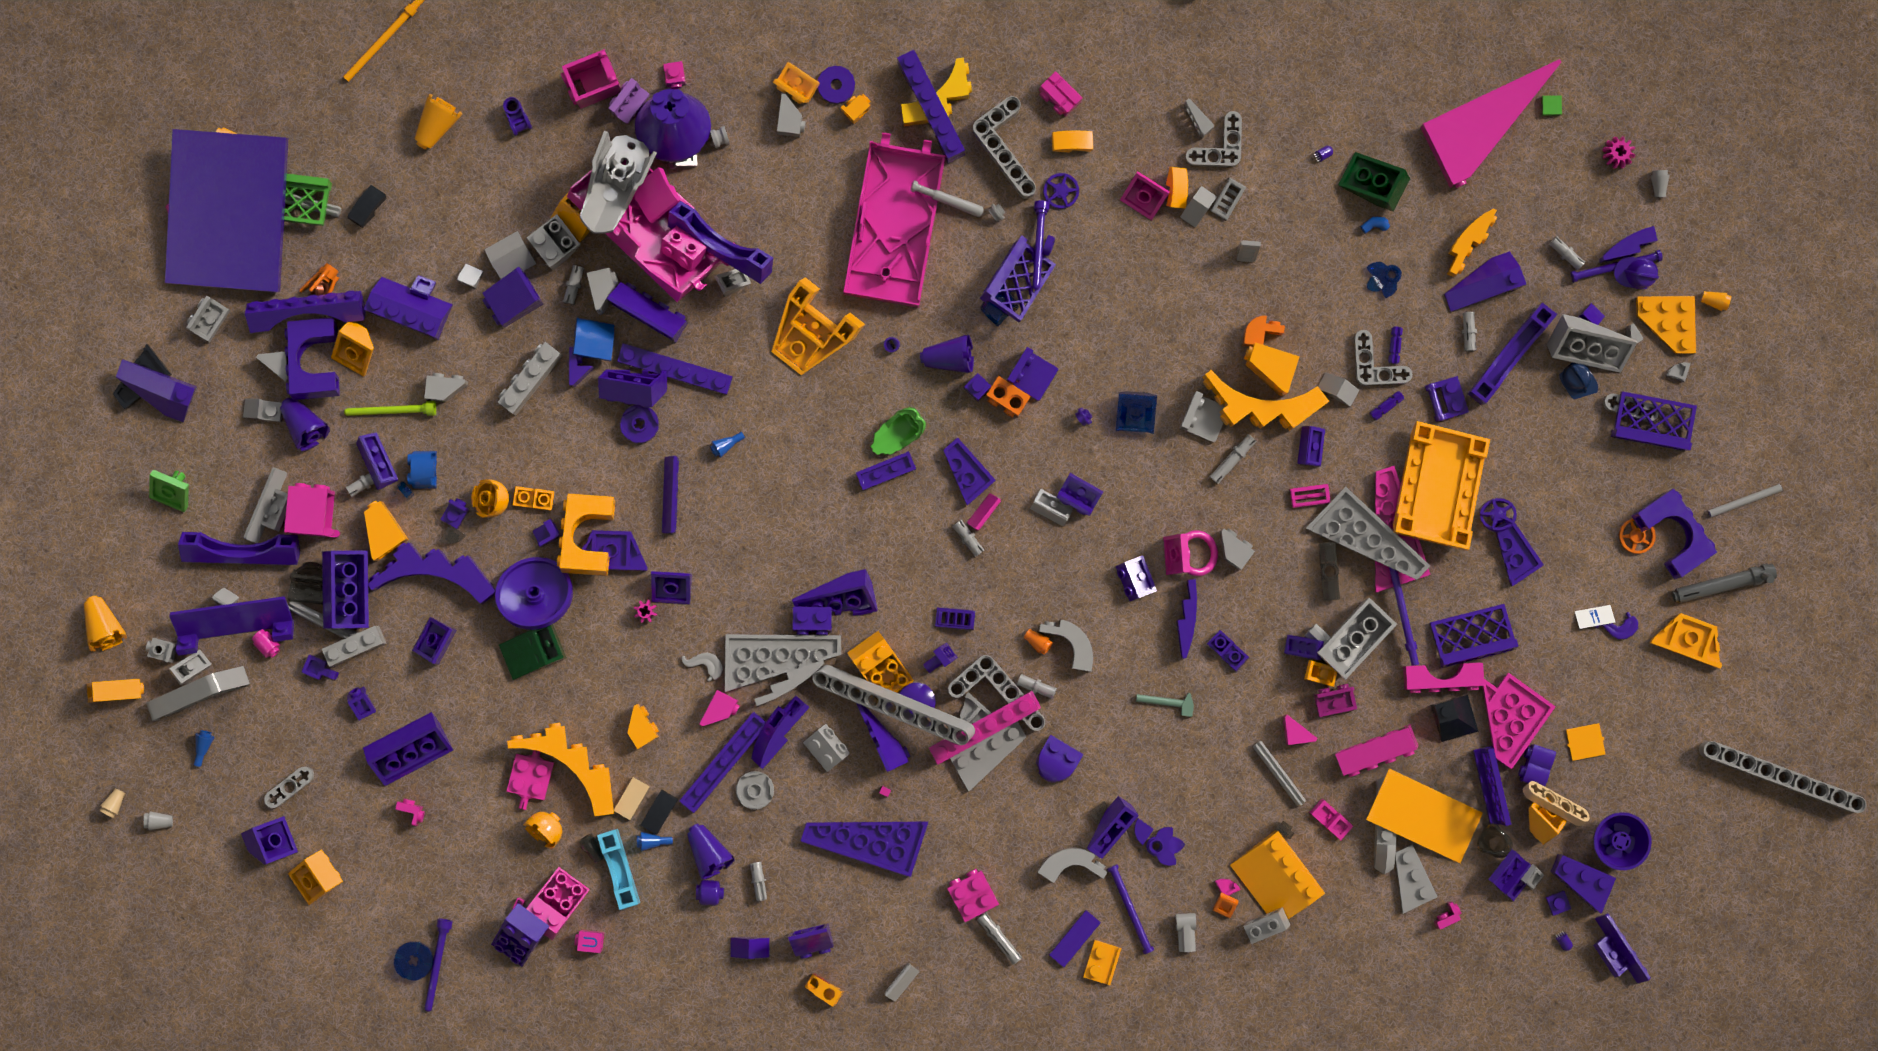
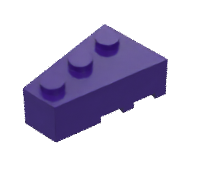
[598,369,667,408]
[1550,854,1616,914]

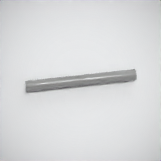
[1708,484,1782,518]

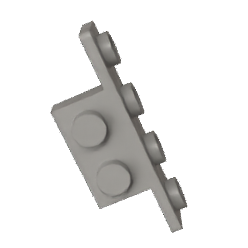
[244,467,288,543]

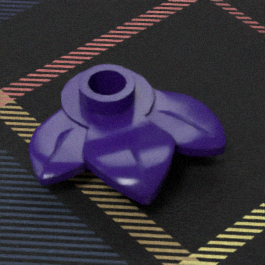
[1146,827,1185,866]

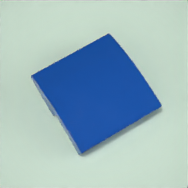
[572,318,614,361]

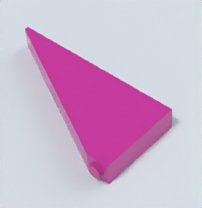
[1420,59,1561,188]

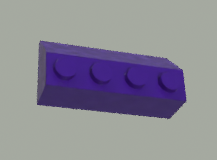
[364,277,453,340]
[607,282,688,343]
[363,712,453,786]

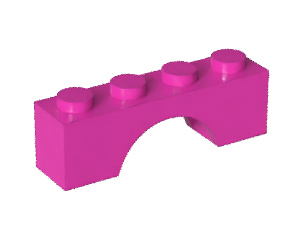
[1403,663,1484,693]

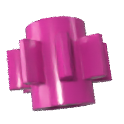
[634,600,658,623]

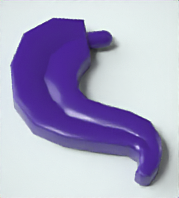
[1595,612,1638,639]

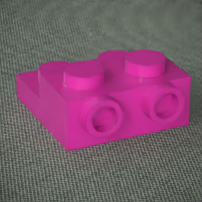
[947,869,999,922]

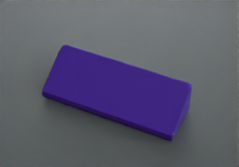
[356,432,398,490]

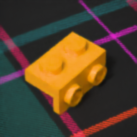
[773,62,820,104]

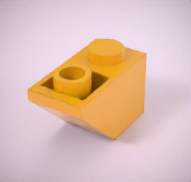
[627,704,659,749]

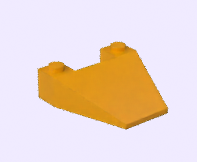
[771,277,865,375]

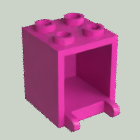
[561,49,621,109]
[284,483,340,538]

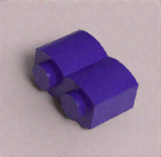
[1518,744,1556,787]

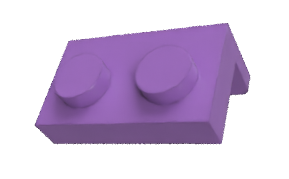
[609,78,650,124]

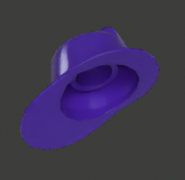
[1614,257,1659,289]

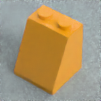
[1244,342,1300,397]

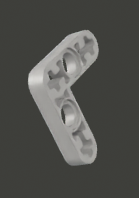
[1185,111,1242,167]
[1354,330,1413,386]

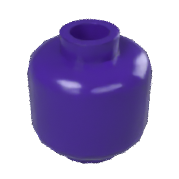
[696,880,724,906]

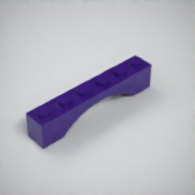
[897,50,965,163]
[668,201,773,284]
[245,290,366,333]
[1467,302,1557,406]
[178,532,300,565]

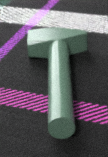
[1136,693,1194,717]

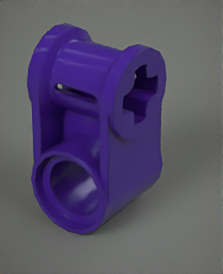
[503,97,533,136]

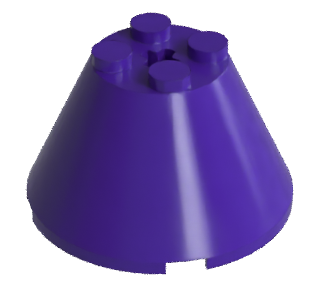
[635,89,711,162]

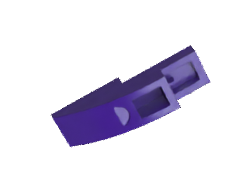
[751,695,809,769]

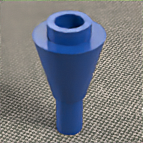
[710,432,745,458]
[194,730,215,767]
[637,832,673,851]

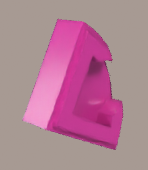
[1215,879,1241,896]

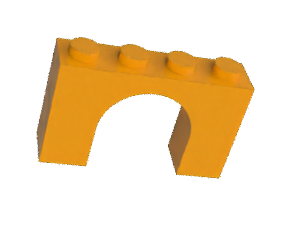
[557,494,615,576]

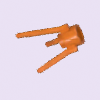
[299,263,339,294]

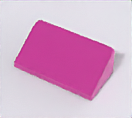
[967,493,1001,531]

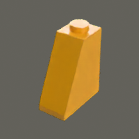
[364,501,409,561]
[87,679,144,703]

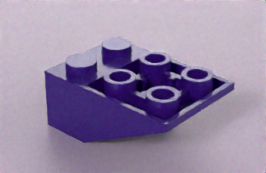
[491,903,549,967]

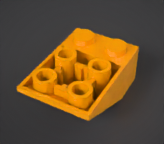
[847,631,914,693]

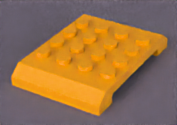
[1393,421,1490,551]

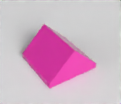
[1120,171,1169,220]

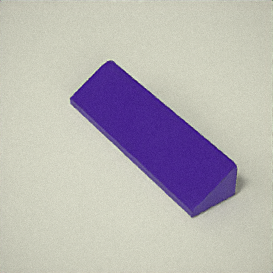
[662,456,679,534]

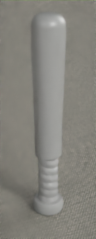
[910,180,984,217]

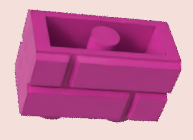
[1039,71,1083,117]

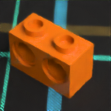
[986,376,1031,418]

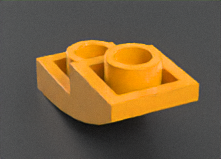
[1052,131,1093,153]
[1166,167,1188,209]
[512,486,554,510]

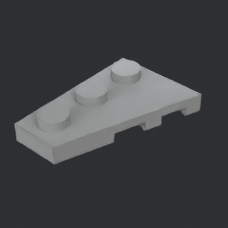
[1395,844,1438,914]

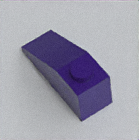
[1087,796,1139,859]

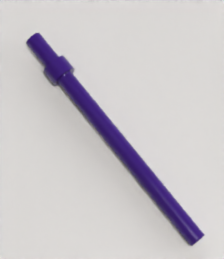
[1389,567,1419,666]

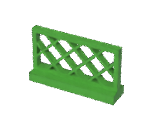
[284,174,332,226]

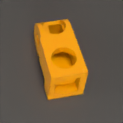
[805,973,844,1007]

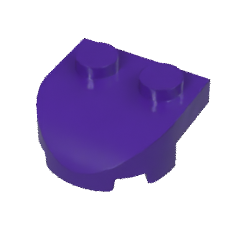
[1036,735,1083,783]

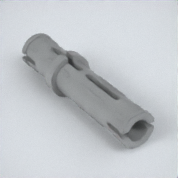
[1209,434,1257,484]
[976,912,1022,965]

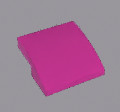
[634,167,680,223]

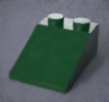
[1338,152,1410,212]

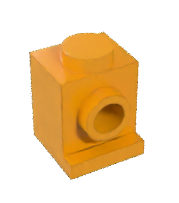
[841,94,871,124]

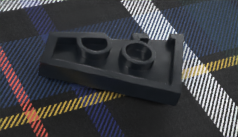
[113,344,172,410]

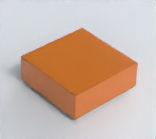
[1213,893,1239,918]

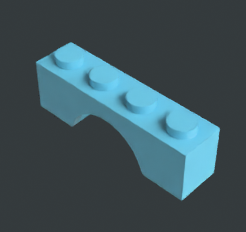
[597,829,640,910]

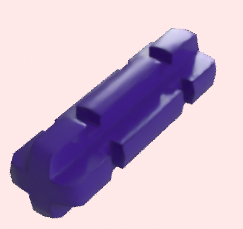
[1388,326,1403,364]
[1370,391,1404,420]

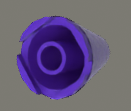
[920,335,974,373]
[280,398,330,451]
[687,824,735,880]

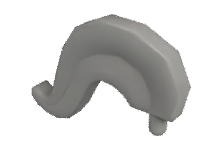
[682,652,723,682]

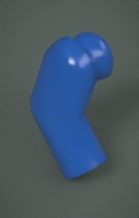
[1360,217,1390,234]

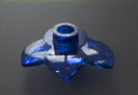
[1367,262,1402,298]

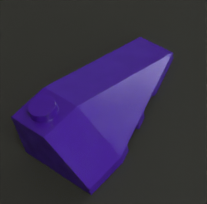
[1444,251,1526,312]
[792,569,878,615]

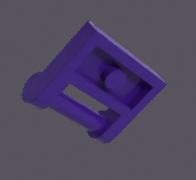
[1425,376,1469,422]

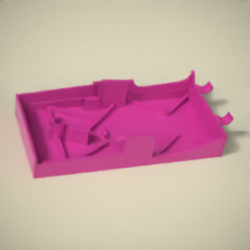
[844,132,945,308]
[567,159,735,302]

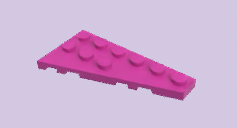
[1375,466,1431,593]

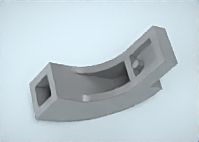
[1039,620,1093,672]
[1037,848,1107,883]

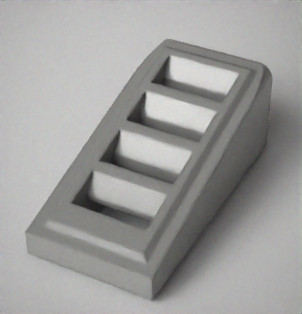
[1184,98,1214,139]
[1211,177,1246,220]
[1237,240,1261,262]

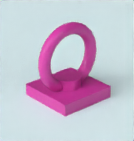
[1163,530,1218,576]

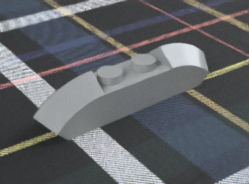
[1374,776,1396,874]

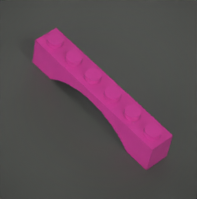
[929,691,1041,765]

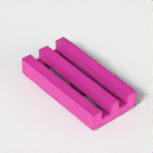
[1290,484,1331,508]

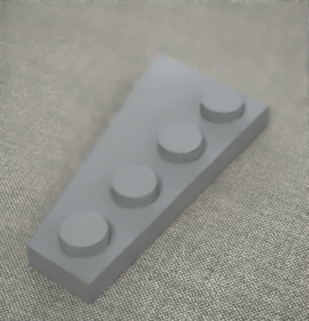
[950,721,1026,791]

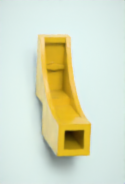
[901,58,972,127]

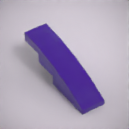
[1176,579,1197,659]

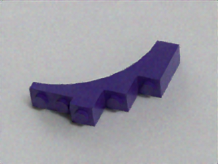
[368,542,496,604]

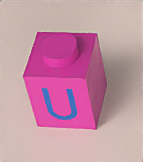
[574,930,604,953]

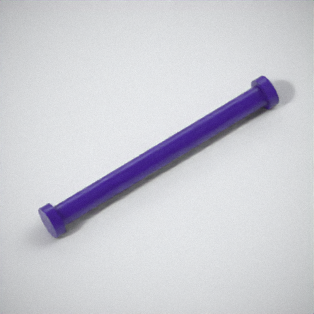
[1570,250,1663,283]
[1107,864,1154,954]

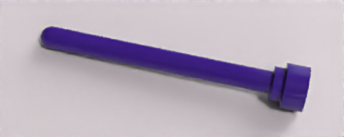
[1032,200,1050,290]
[424,918,453,1012]

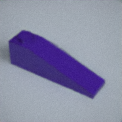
[116,359,197,422]
[856,703,910,772]

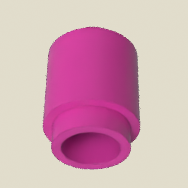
[252,629,280,658]

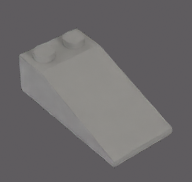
[1547,314,1637,373]
[1317,598,1397,680]

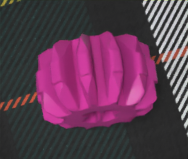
[1602,136,1635,169]

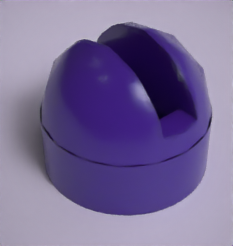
[884,337,900,352]

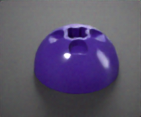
[1593,812,1652,870]

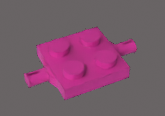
[507,750,554,810]

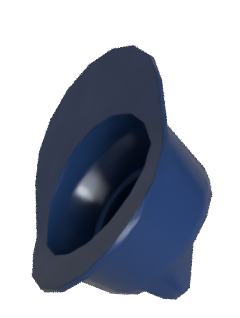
[1559,362,1598,400]

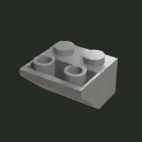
[526,214,581,270]

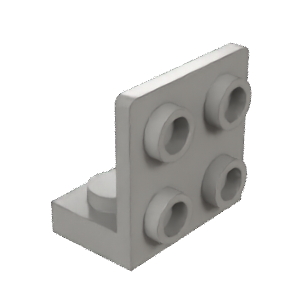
[1180,391,1225,443]

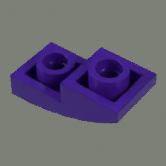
[1207,630,1249,672]

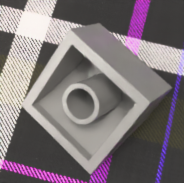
[587,268,619,315]

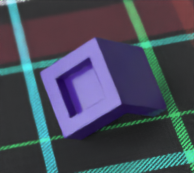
[533,519,561,548]

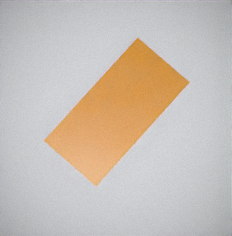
[1366,769,1483,863]

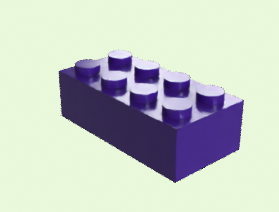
[322,551,369,629]

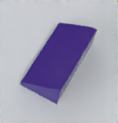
[1297,426,1325,467]

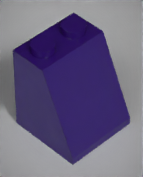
[482,267,544,328]

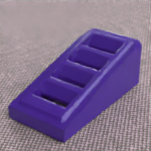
[935,607,975,630]

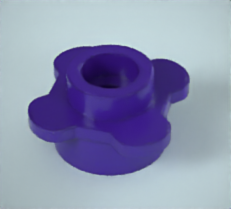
[1075,407,1092,426]

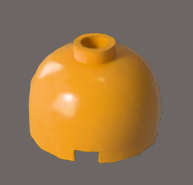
[471,479,509,518]
[523,812,563,849]

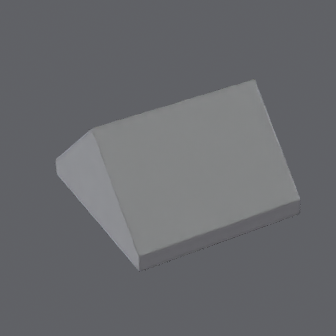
[484,231,536,279]

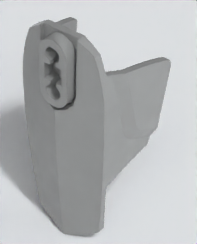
[580,131,657,234]

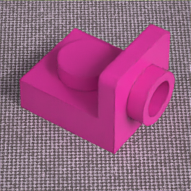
[663,61,686,89]
[1434,901,1461,930]

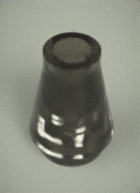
[579,833,604,863]

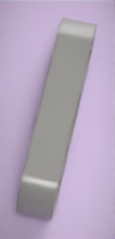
[1603,393,1659,422]
[264,767,314,808]

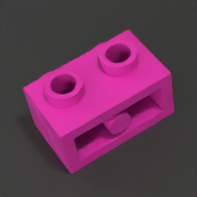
[660,226,707,272]

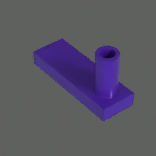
[923,642,958,673]

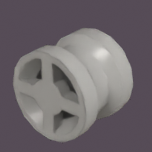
[710,126,730,148]

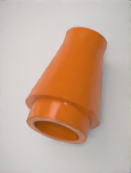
[1023,629,1053,655]

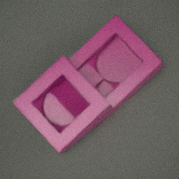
[1309,799,1353,840]

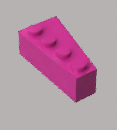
[1335,724,1419,777]

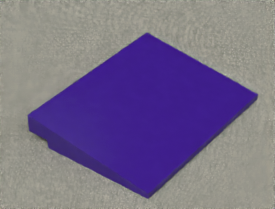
[165,129,289,292]

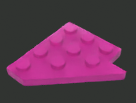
[1482,673,1556,769]

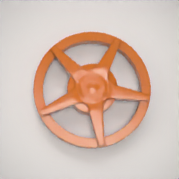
[1619,518,1656,554]

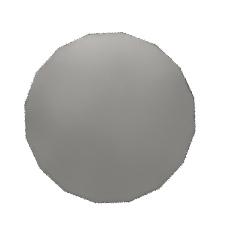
[736,771,774,809]

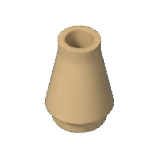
[100,788,125,818]

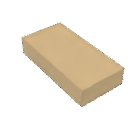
[614,777,650,820]

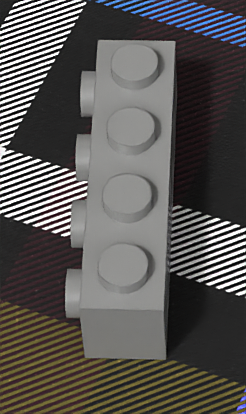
[498,342,563,416]

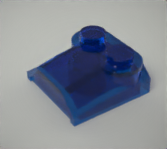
[1116,391,1157,434]

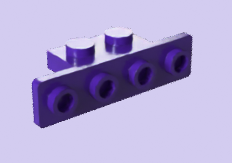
[1593,913,1651,983]

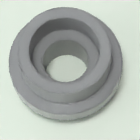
[988,204,1005,222]

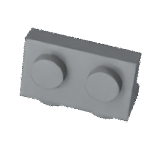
[186,296,231,342]
[803,724,850,772]

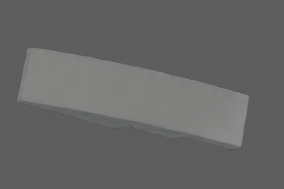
[754,660,825,706]

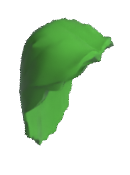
[871,407,926,455]

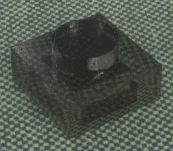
[1272,821,1294,839]

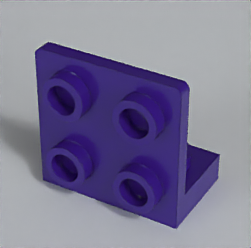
[1007,347,1058,401]

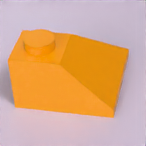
[331,321,374,377]
[1529,797,1567,845]

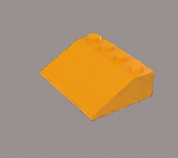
[1230,830,1325,919]

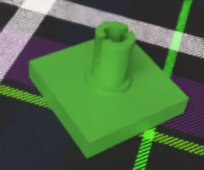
[149,470,189,512]

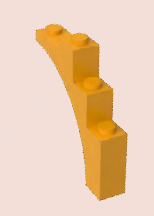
[1202,370,1329,431]
[507,723,614,816]

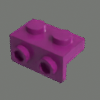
[1314,684,1357,717]

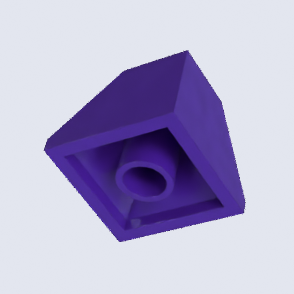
[241,816,298,865]

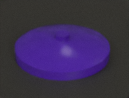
[495,557,573,630]

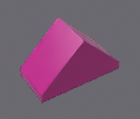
[1283,715,1318,745]

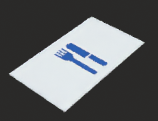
[1575,605,1615,629]

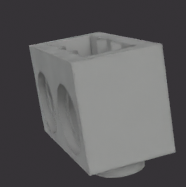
[1243,907,1290,944]

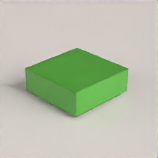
[1541,96,1562,116]

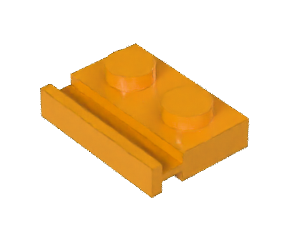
[1083,939,1122,985]

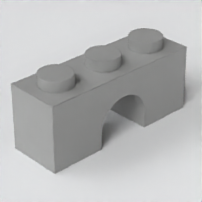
[322,626,387,667]

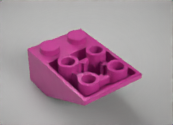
[526,867,590,941]

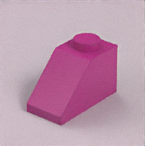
[699,690,740,726]

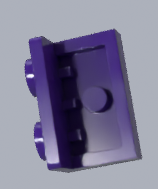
[1057,473,1103,516]
[793,607,832,635]

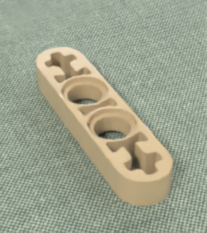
[1523,781,1590,826]

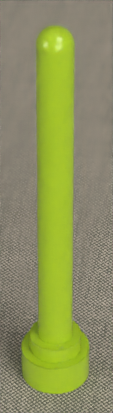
[344,400,436,416]

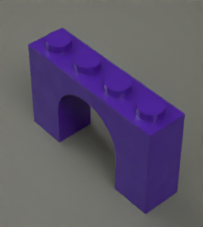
[285,317,340,400]
[1631,488,1717,580]

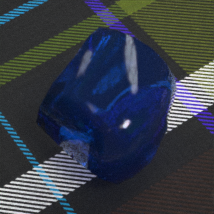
[980,287,1019,326]

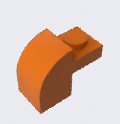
[1242,316,1285,347]

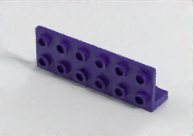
[169,596,294,655]

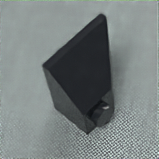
[1431,694,1479,742]

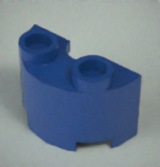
[407,451,437,489]

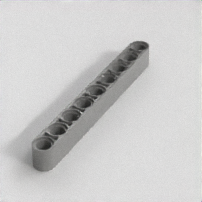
[812,665,975,745]
[1699,741,1866,813]

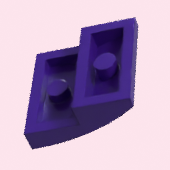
[1488,849,1531,901]

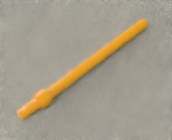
[343,0,425,82]

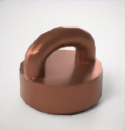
[309,280,329,296]

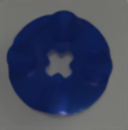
[394,941,433,981]

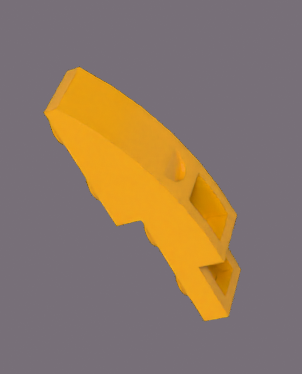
[1447,208,1497,277]

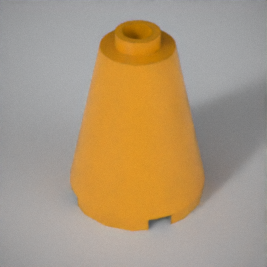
[414,94,462,150]
[84,596,127,652]

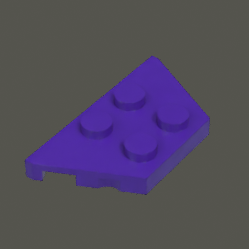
[582,530,648,571]

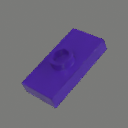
[1284,635,1324,660]

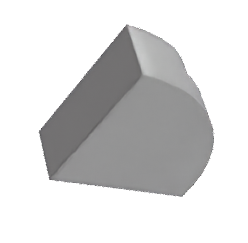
[1666,362,1691,382]

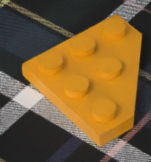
[1636,296,1696,354]

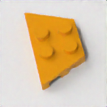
[1650,613,1722,669]

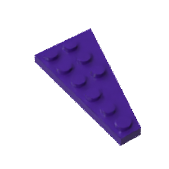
[801,821,929,877]

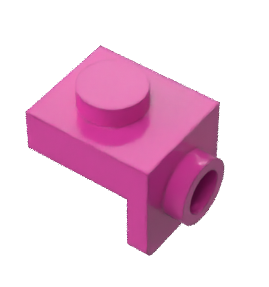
[395,798,425,826]

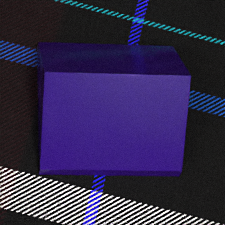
[651,571,692,604]
[412,617,457,664]

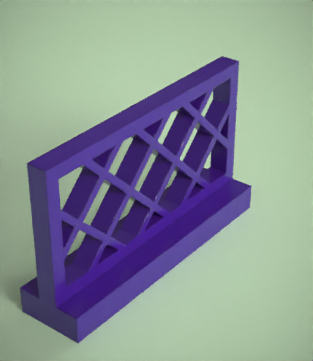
[979,235,1056,322]
[1611,391,1697,451]
[1430,604,1519,668]
[1473,746,1511,826]

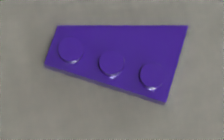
[943,438,996,506]
[1495,517,1544,587]

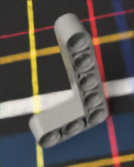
[973,96,1036,199]
[948,655,1045,731]
[146,666,250,721]

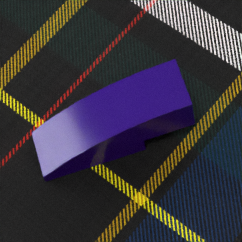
[1599,226,1658,263]

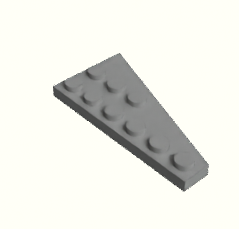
[1306,487,1431,580]
[725,634,841,692]

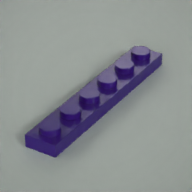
[617,343,733,395]
[680,712,766,813]

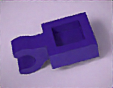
[302,655,339,680]

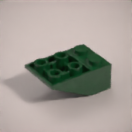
[499,624,567,680]

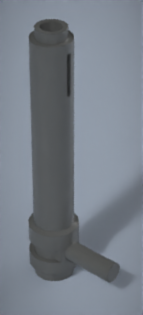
[1672,563,1777,603]

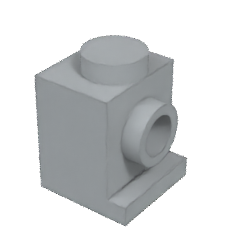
[145,638,177,663]

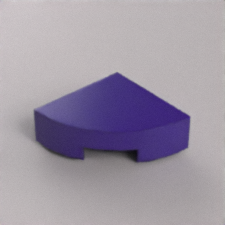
[1134,818,1154,845]

